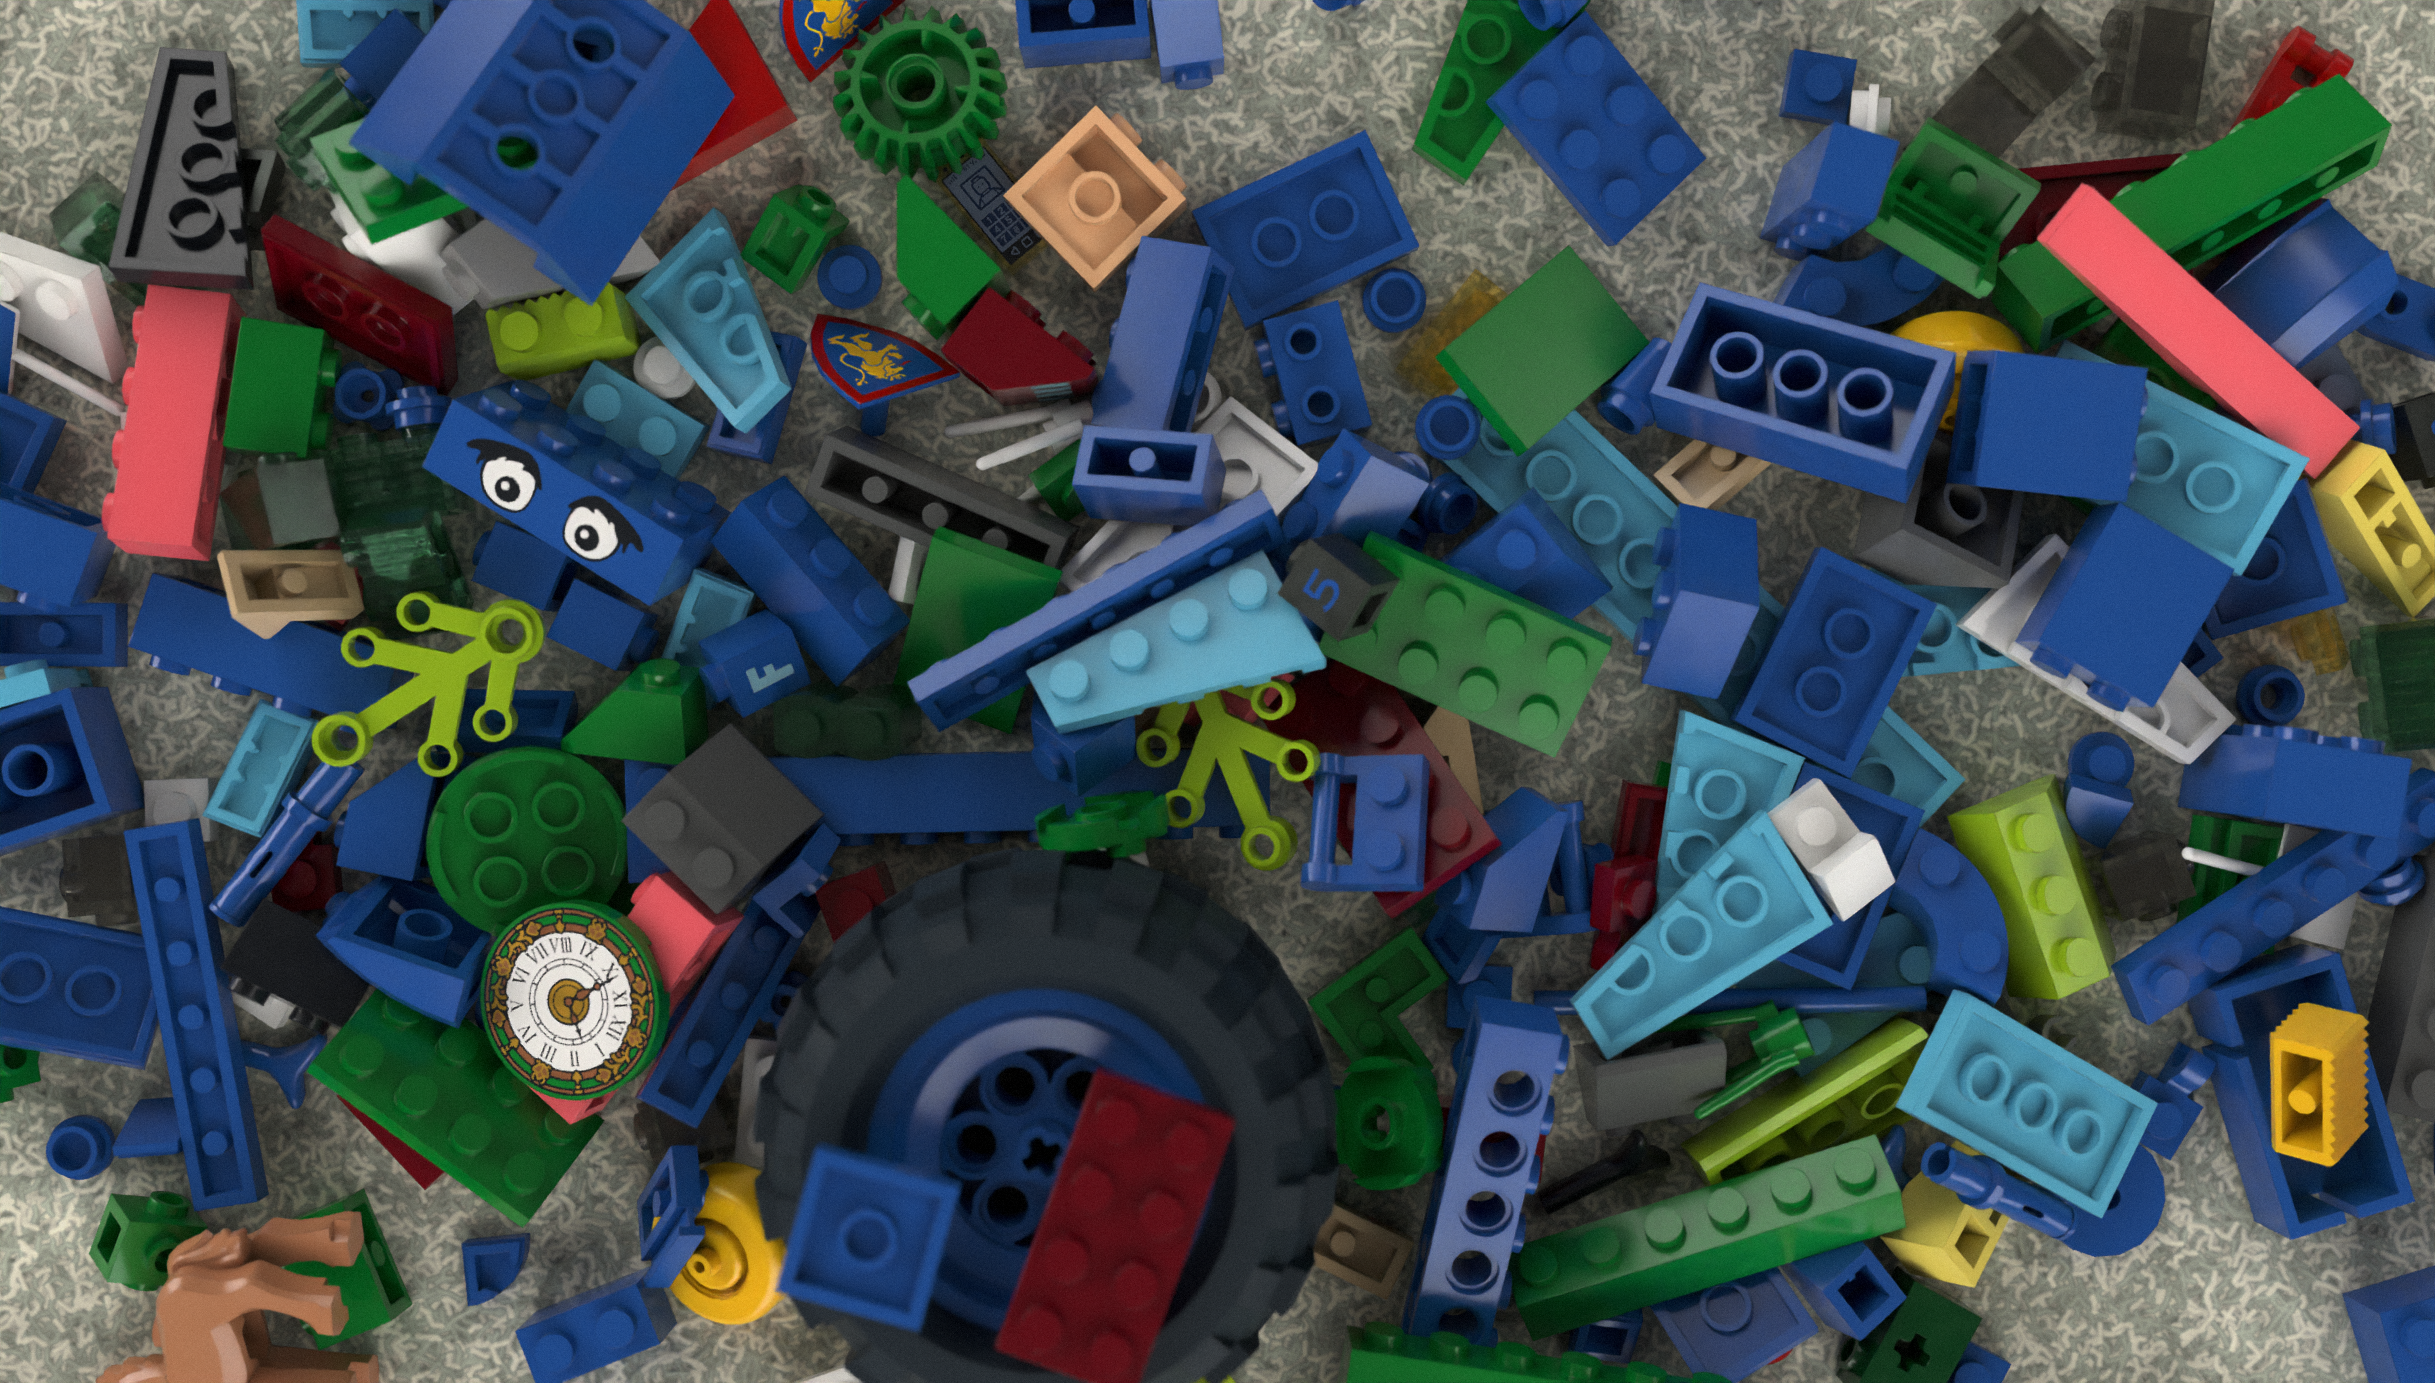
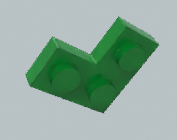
[1307,925,1448,1071]

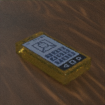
[936,138,1049,276]

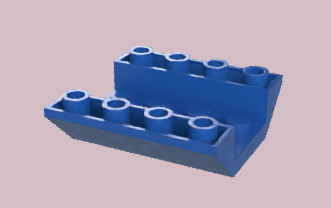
[349,0,735,306]

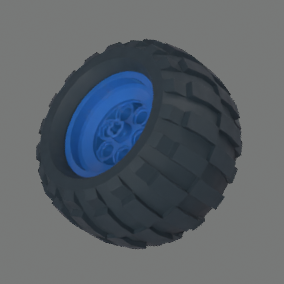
[753,847,1340,1383]

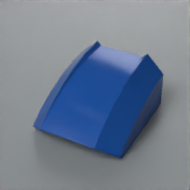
[2200,198,2400,370]
[315,875,498,1029]

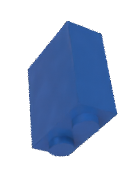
[1946,350,2148,502]
[2015,502,2235,712]

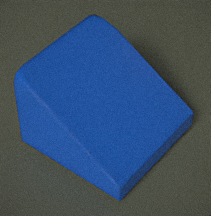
[113,1097,183,1159]
[1568,1308,1643,1364]

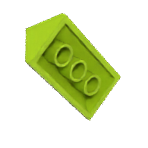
[1680,1015,1930,1187]

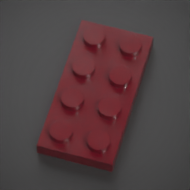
[1262,658,1502,919]
[995,1066,1236,1383]

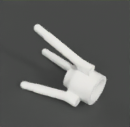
[944,398,1094,505]

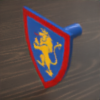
[779,0,905,83]
[810,314,960,436]

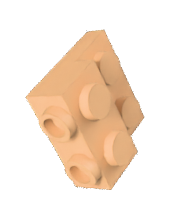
[1003,106,1187,293]

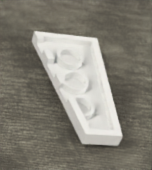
[0,232,128,384]
[1955,534,2237,764]

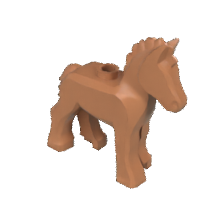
[96,1211,379,1383]

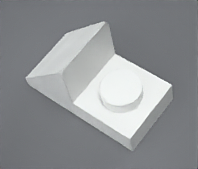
[1767,778,1895,922]

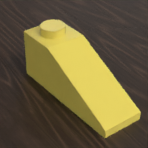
[2298,439,2435,618]
[1879,1140,2029,1288]

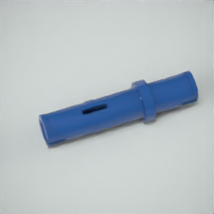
[209,761,365,927]
[1921,1142,2078,1240]

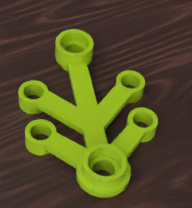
[312,591,546,777]
[1136,678,1321,871]

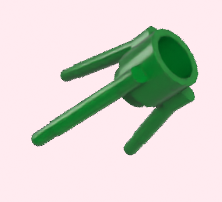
[1652,999,1815,1119]

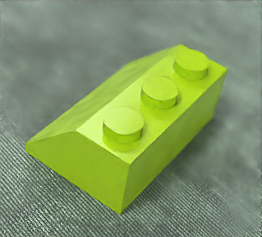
[1947,774,2117,1000]

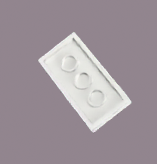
[1059,396,1319,593]

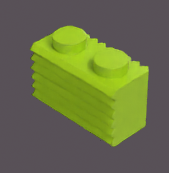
[485,283,642,381]

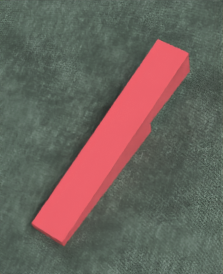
[2037,184,2361,479]

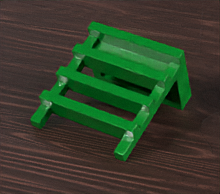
[1865,117,2041,299]

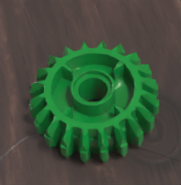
[833,6,1008,183]

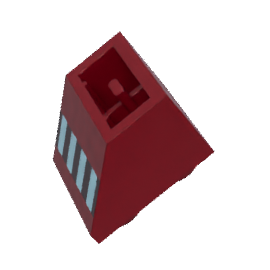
[940,287,1099,406]

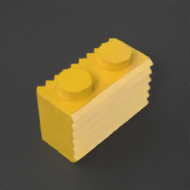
[2270,1003,2369,1167]

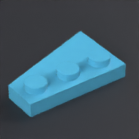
[625,207,792,434]

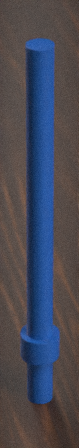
[1534,983,1927,1016]

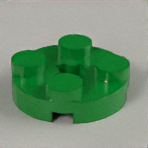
[1035,790,1170,862]
[1334,1056,1444,1190]

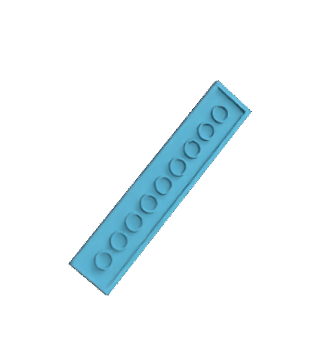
[1413,387,1966,830]

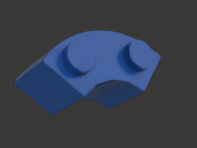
[1773,241,1945,329]
[1888,828,2009,1007]

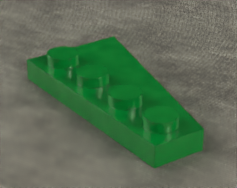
[1412,0,1591,186]

